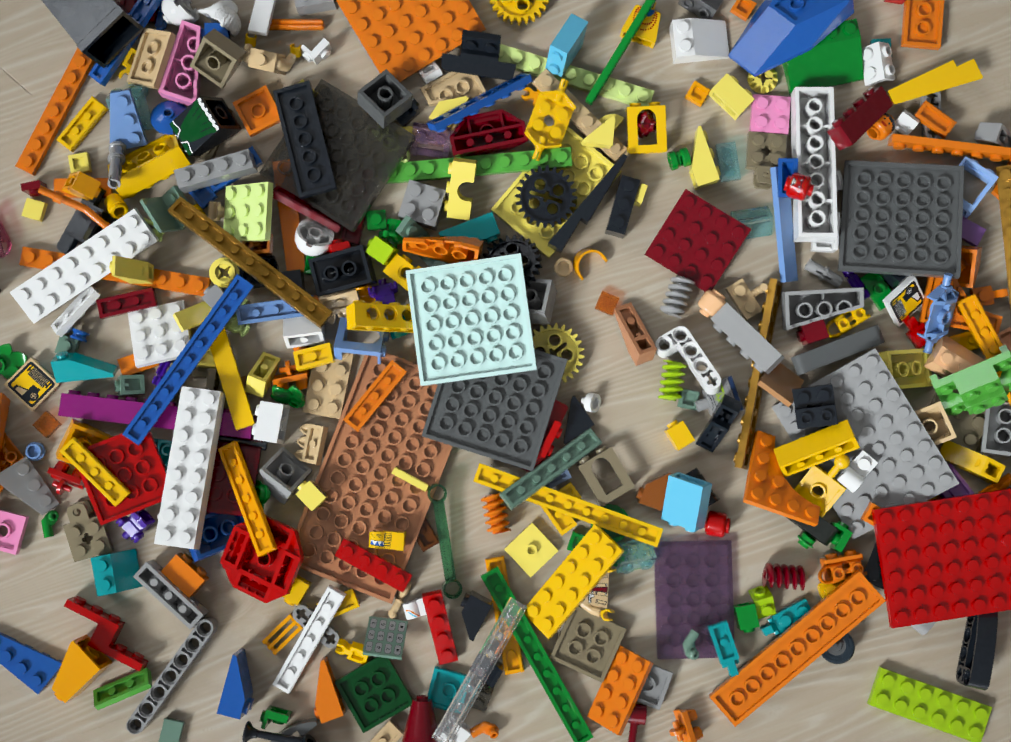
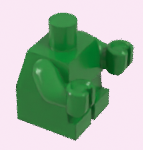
[378,218,403,248]

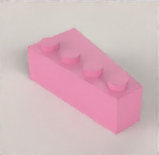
[158,20,202,106]

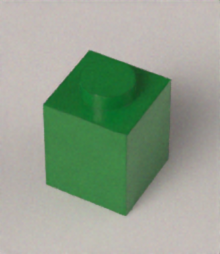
[732,601,760,633]

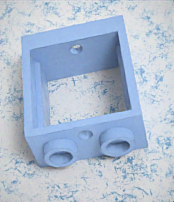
[958,156,998,219]

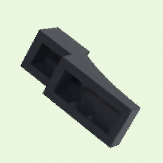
[696,394,742,453]

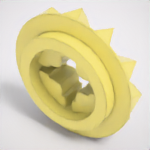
[747,69,778,94]
[209,258,240,288]

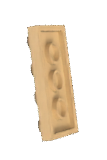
[302,339,355,419]

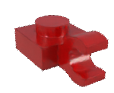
[902,315,926,349]

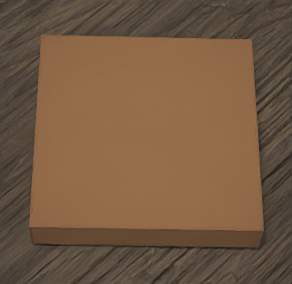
[757,363,804,407]

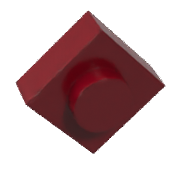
[21,180,47,197]

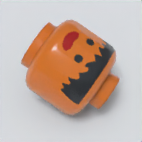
[866,113,895,141]

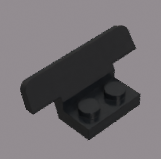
[441,29,516,80]
[57,188,118,255]

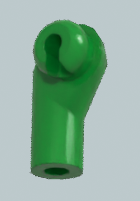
[41,510,59,538]

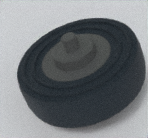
[822,633,855,664]

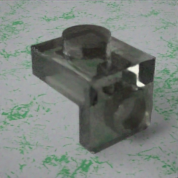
[467,677,495,712]

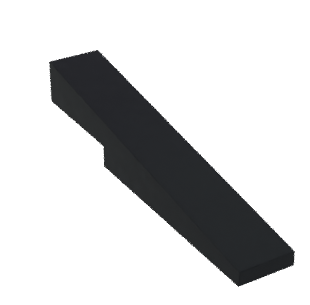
[548,154,628,253]

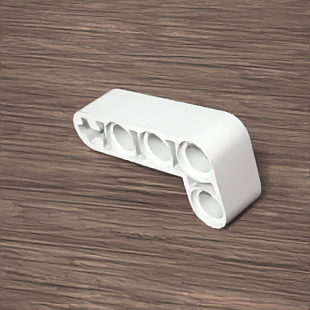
[656,326,721,395]

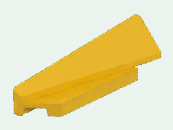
[887,59,983,104]

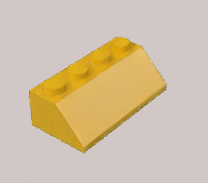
[107,134,191,200]

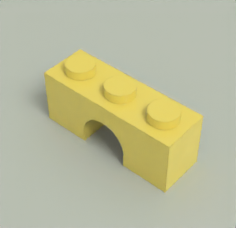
[444,157,477,220]

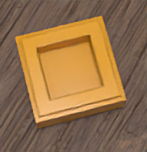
[684,81,711,107]

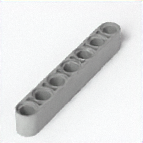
[126,617,218,734]

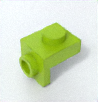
[748,585,776,619]

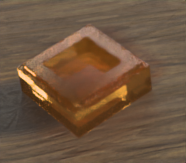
[594,291,620,316]
[33,411,62,438]

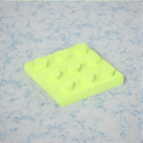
[223,182,273,243]

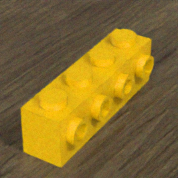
[773,420,860,477]

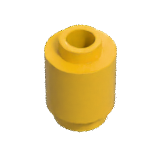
[104,193,128,219]

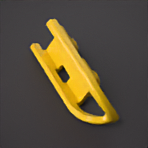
[826,308,871,338]

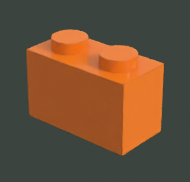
[160,552,209,598]

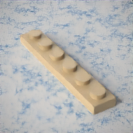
[532,69,627,163]

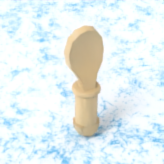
[388,581,411,619]

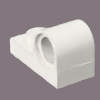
[836,449,878,493]

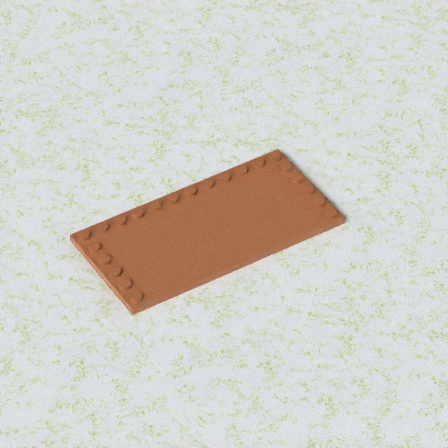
[296,352,453,604]

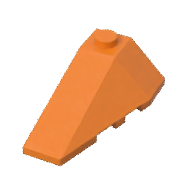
[402,236,484,264]

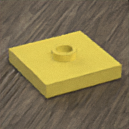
[504,523,558,578]

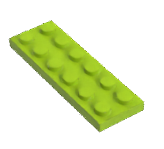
[867,667,992,742]

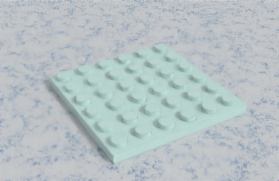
[406,253,537,386]

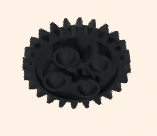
[515,165,577,228]
[483,235,542,287]

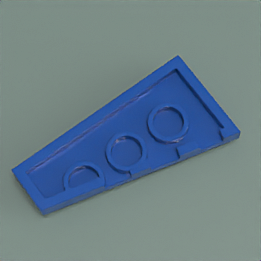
[0,632,63,694]

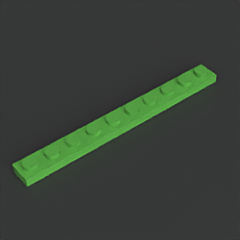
[382,147,572,184]

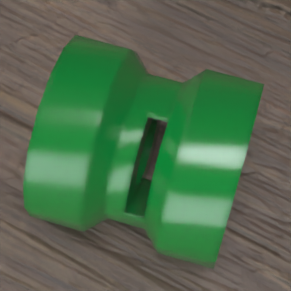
[667,147,691,171]

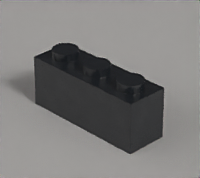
[605,175,640,239]

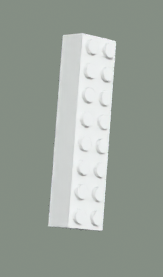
[790,87,838,242]
[154,386,225,549]

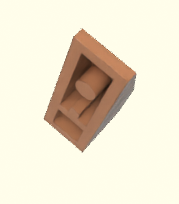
[614,302,657,366]

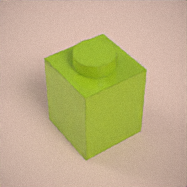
[365,236,399,265]

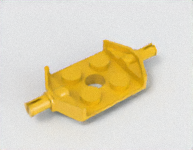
[525,79,576,161]

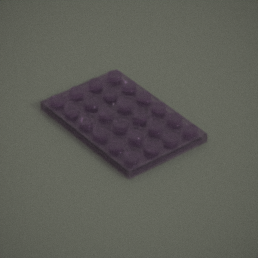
[653,540,735,659]

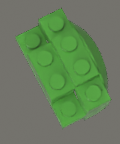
[929,344,1011,416]

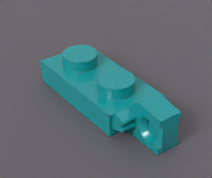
[760,598,811,636]
[707,620,740,677]

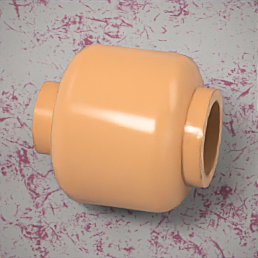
[698,289,726,318]

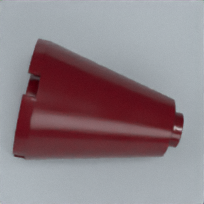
[402,695,440,742]

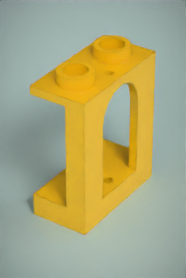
[625,102,667,155]

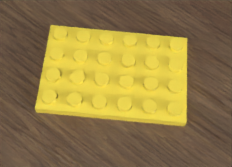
[491,127,622,259]

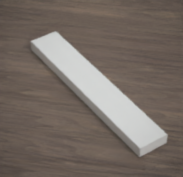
[272,585,346,694]

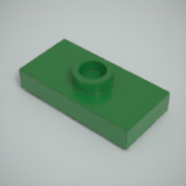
[860,273,892,311]

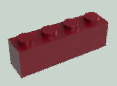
[827,86,894,150]

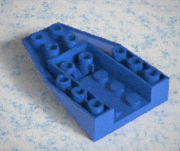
[729,0,854,77]

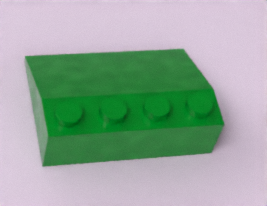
[782,19,864,95]

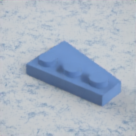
[110,88,148,149]

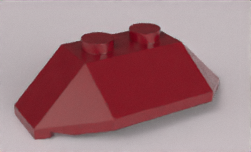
[450,109,529,157]

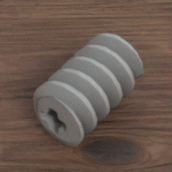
[660,276,695,318]

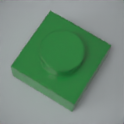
[366,210,387,231]

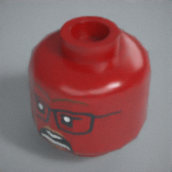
[784,173,815,201]

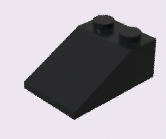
[308,244,377,297]

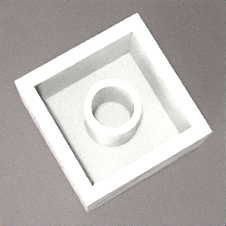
[252,401,290,443]

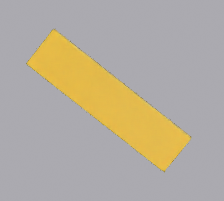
[59,437,131,507]

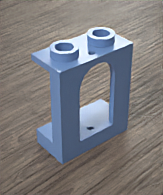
[334,317,389,364]

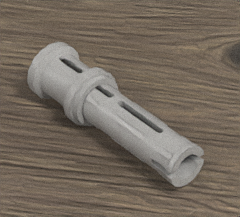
[107,141,127,189]

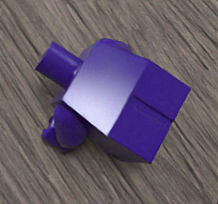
[368,278,398,304]
[116,509,155,543]

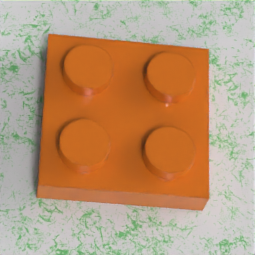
[232,85,280,137]

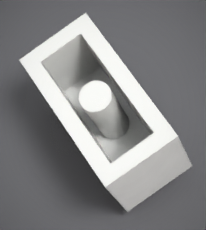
[283,316,325,349]

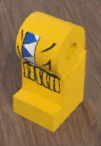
[369,530,406,551]

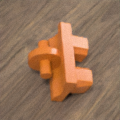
[272,360,309,390]
[669,709,703,742]

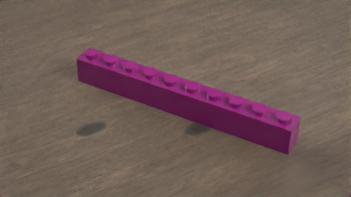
[58,390,257,439]

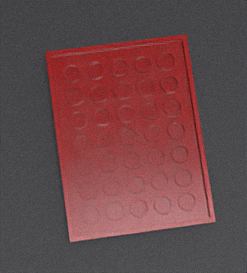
[872,488,1011,628]

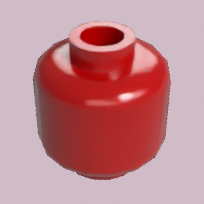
[704,511,731,537]

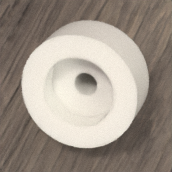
[581,393,601,413]

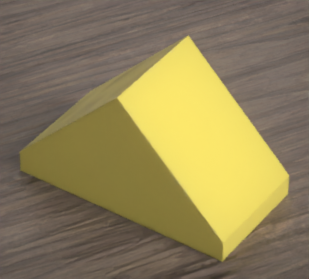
[581,116,616,149]

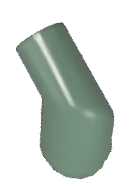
[683,629,700,660]

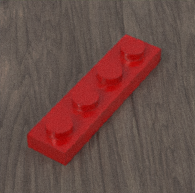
[335,538,413,592]
[422,589,458,665]

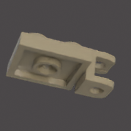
[745,131,787,190]
[63,500,114,562]

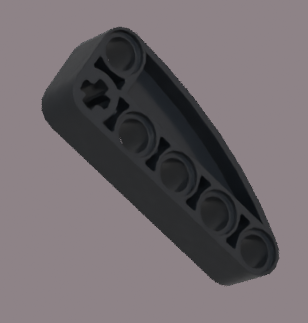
[956,612,998,690]

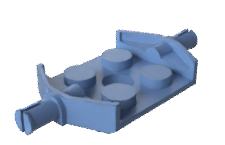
[917,273,959,354]

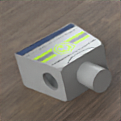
[694,375,744,416]

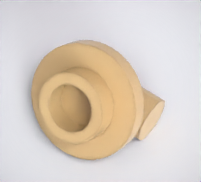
[208,201,225,221]

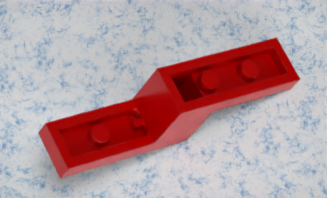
[64,596,149,672]

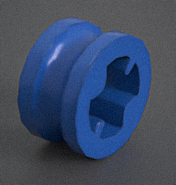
[70,328,90,343]

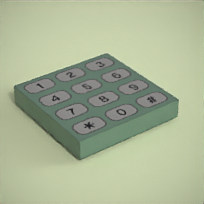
[363,616,408,660]

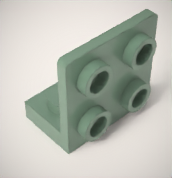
[140,186,188,233]

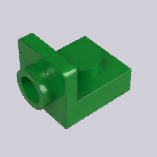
[830,521,853,553]
[260,705,292,729]

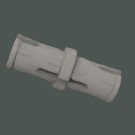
[804,258,844,288]

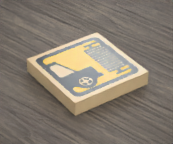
[4,357,61,411]

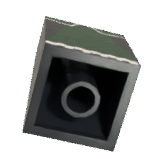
[170,96,242,156]

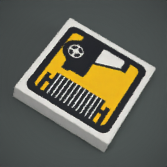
[883,276,924,327]

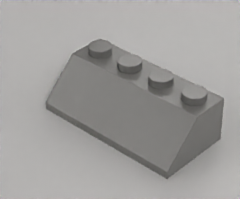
[981,400,1011,457]

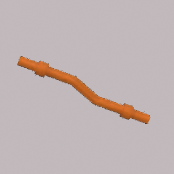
[38,186,110,229]

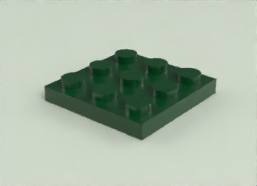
[334,657,413,733]

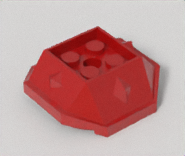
[220,515,304,603]

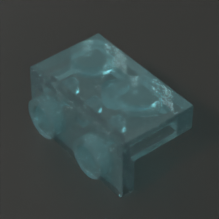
[616,540,657,574]

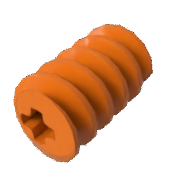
[481,492,511,534]

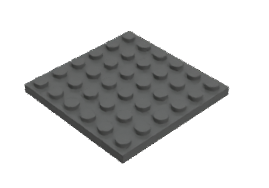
[838,160,964,279]
[422,349,568,471]

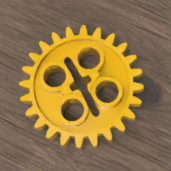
[490,0,549,26]

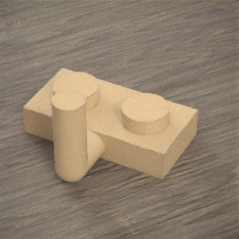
[725,278,768,320]

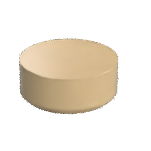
[554,257,573,277]

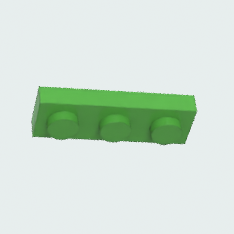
[93,668,152,710]

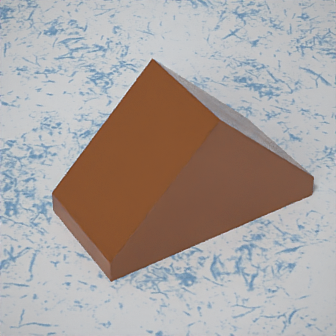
[243,234,273,257]

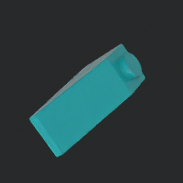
[438,212,500,244]
[51,351,118,383]

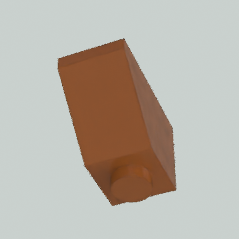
[636,473,672,511]

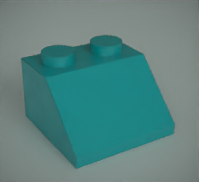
[91,548,143,597]

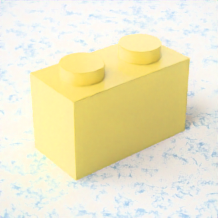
[708,73,755,120]

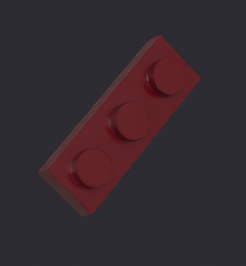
[96,287,158,319]

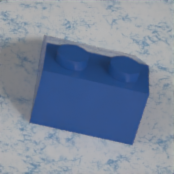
[189,513,245,563]
[217,648,254,720]

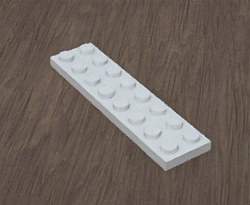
[10,208,159,324]

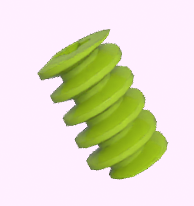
[658,360,687,401]

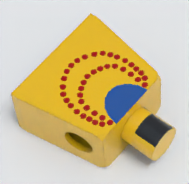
[620,2,661,49]

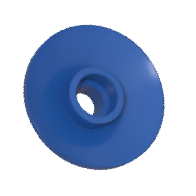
[150,101,186,135]

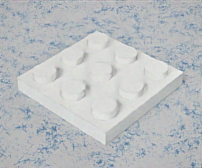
[128,300,191,368]

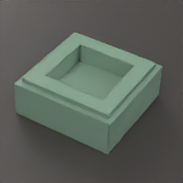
[677,388,700,411]

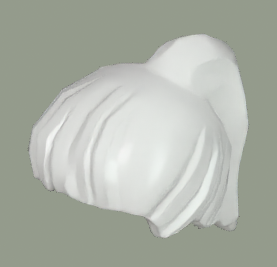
[197,0,241,37]

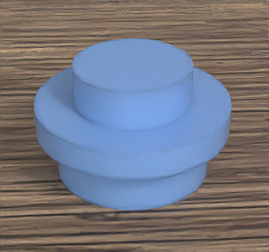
[25,442,46,461]

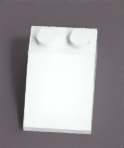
[669,18,729,64]

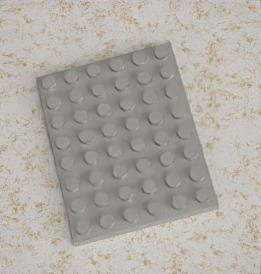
[772,348,959,539]

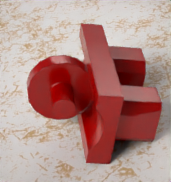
[47,460,85,495]

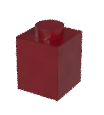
[796,319,829,345]

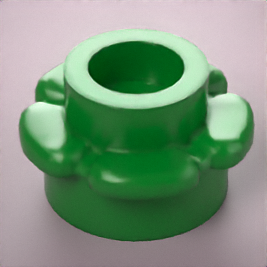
[798,531,816,549]

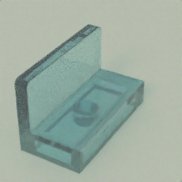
[730,206,773,239]

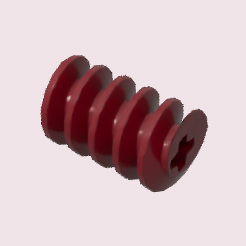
[762,563,806,591]

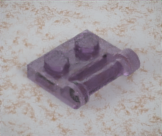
[411,122,452,159]

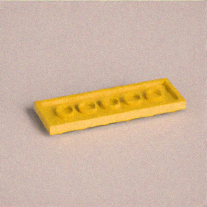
[522,524,625,639]

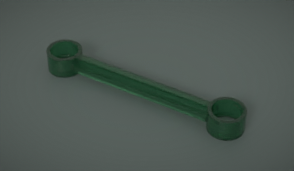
[427,483,462,599]

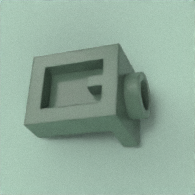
[114,375,145,396]

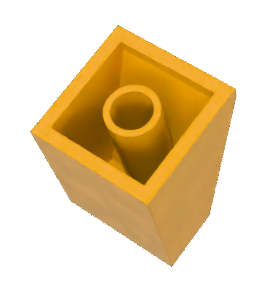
[52,634,113,703]

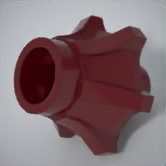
[637,110,656,138]

